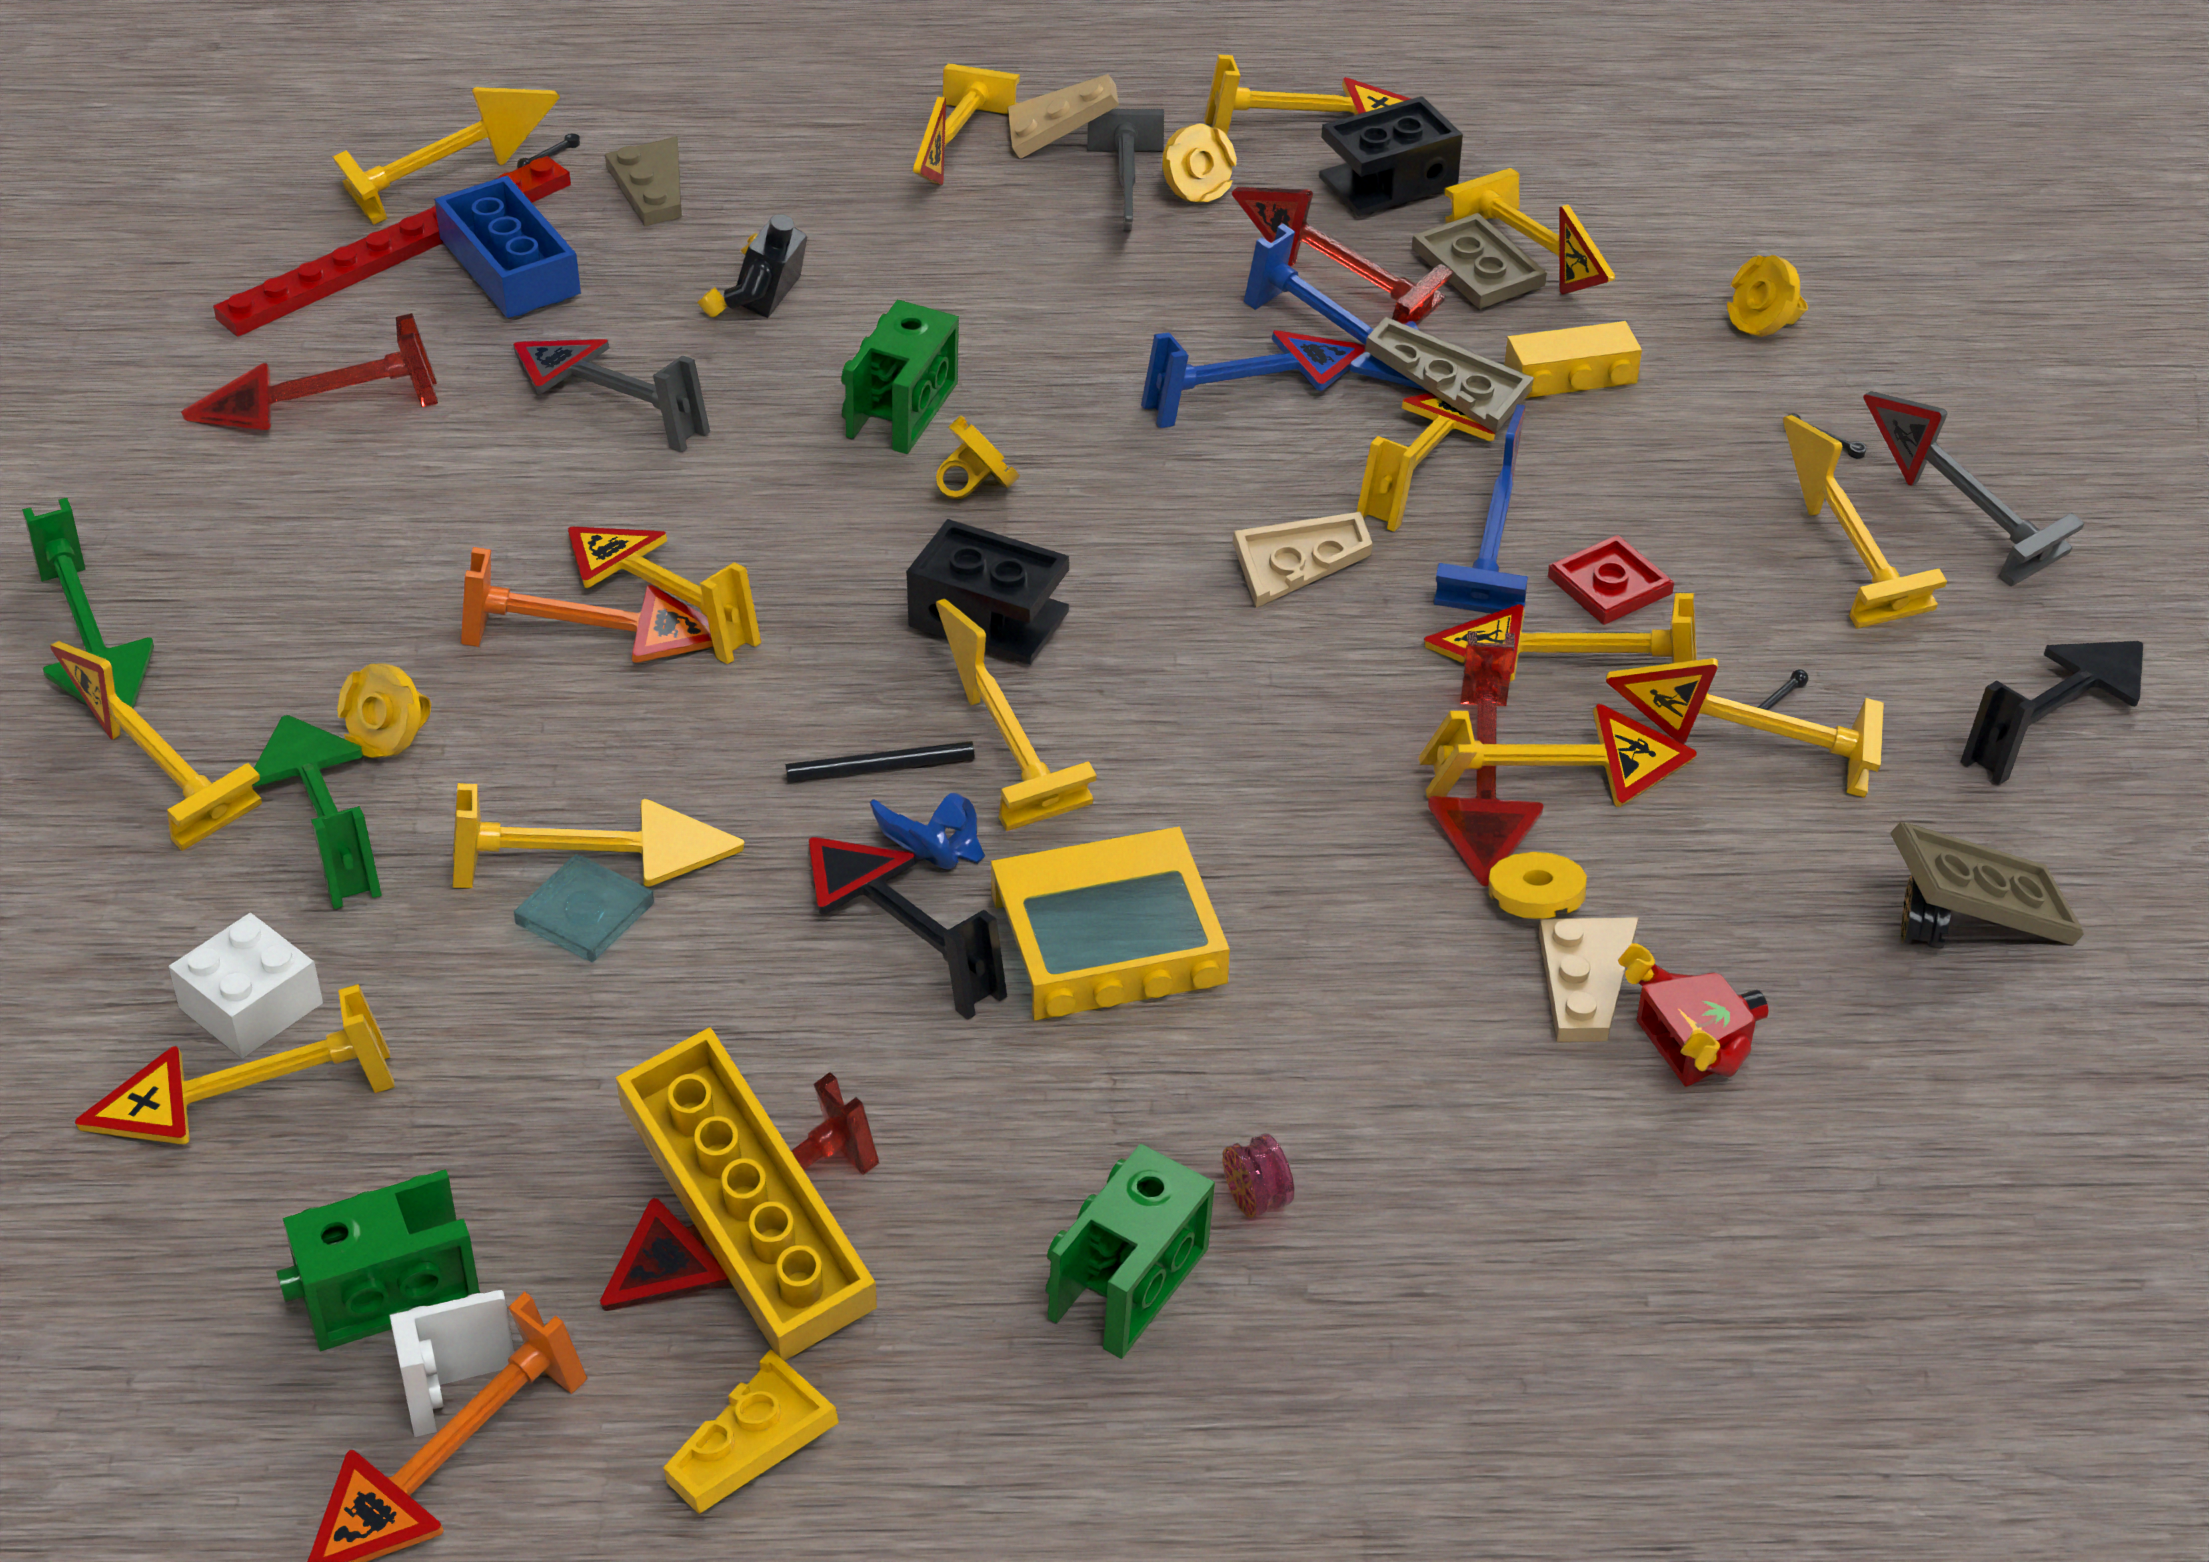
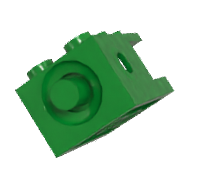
[841,299,959,454]
[1045,1143,1215,1359]
[276,1169,480,1352]

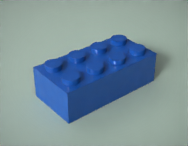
[434,176,581,318]

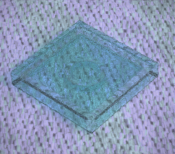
[513,853,654,963]

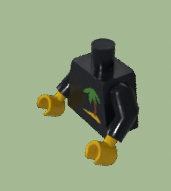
[697,214,807,318]

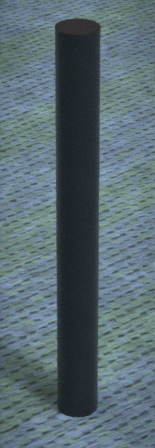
[785,741,975,783]

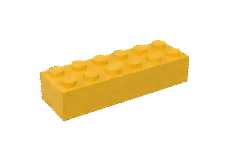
[615,1027,877,1361]

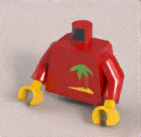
[1618,943,1769,1087]

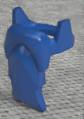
[870,793,985,870]

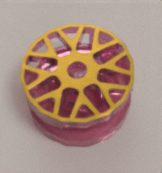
[1222,1133,1295,1218]

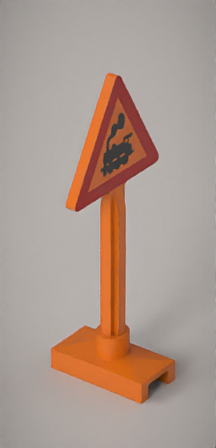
[461,547,713,663]
[307,1291,588,1562]

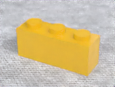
[1504,321,1642,398]

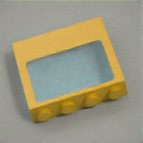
[991,826,1230,1021]

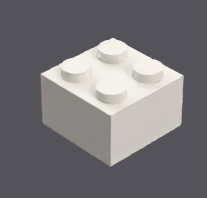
[168,912,323,1059]

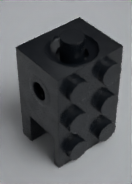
[1319,96,1463,216]
[906,519,1069,665]

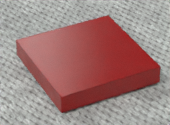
[1548,534,1674,625]

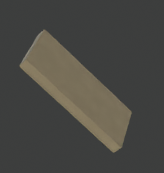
[1890,821,2084,946]

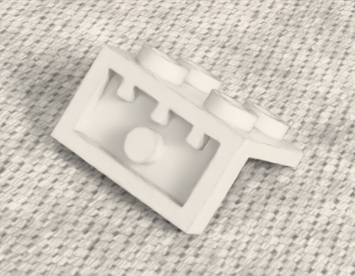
[390,1290,514,1437]

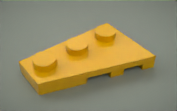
[663,1349,839,1514]

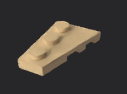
[1008,74,1119,159]
[1233,511,1373,608]
[1538,917,1639,1042]

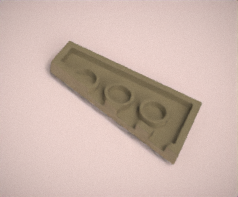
[1365,317,1534,434]

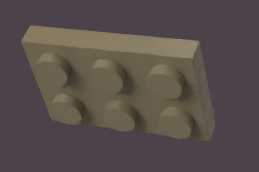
[1412,213,1547,309]

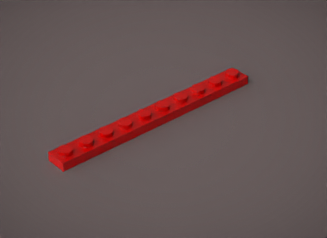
[213,156,571,337]

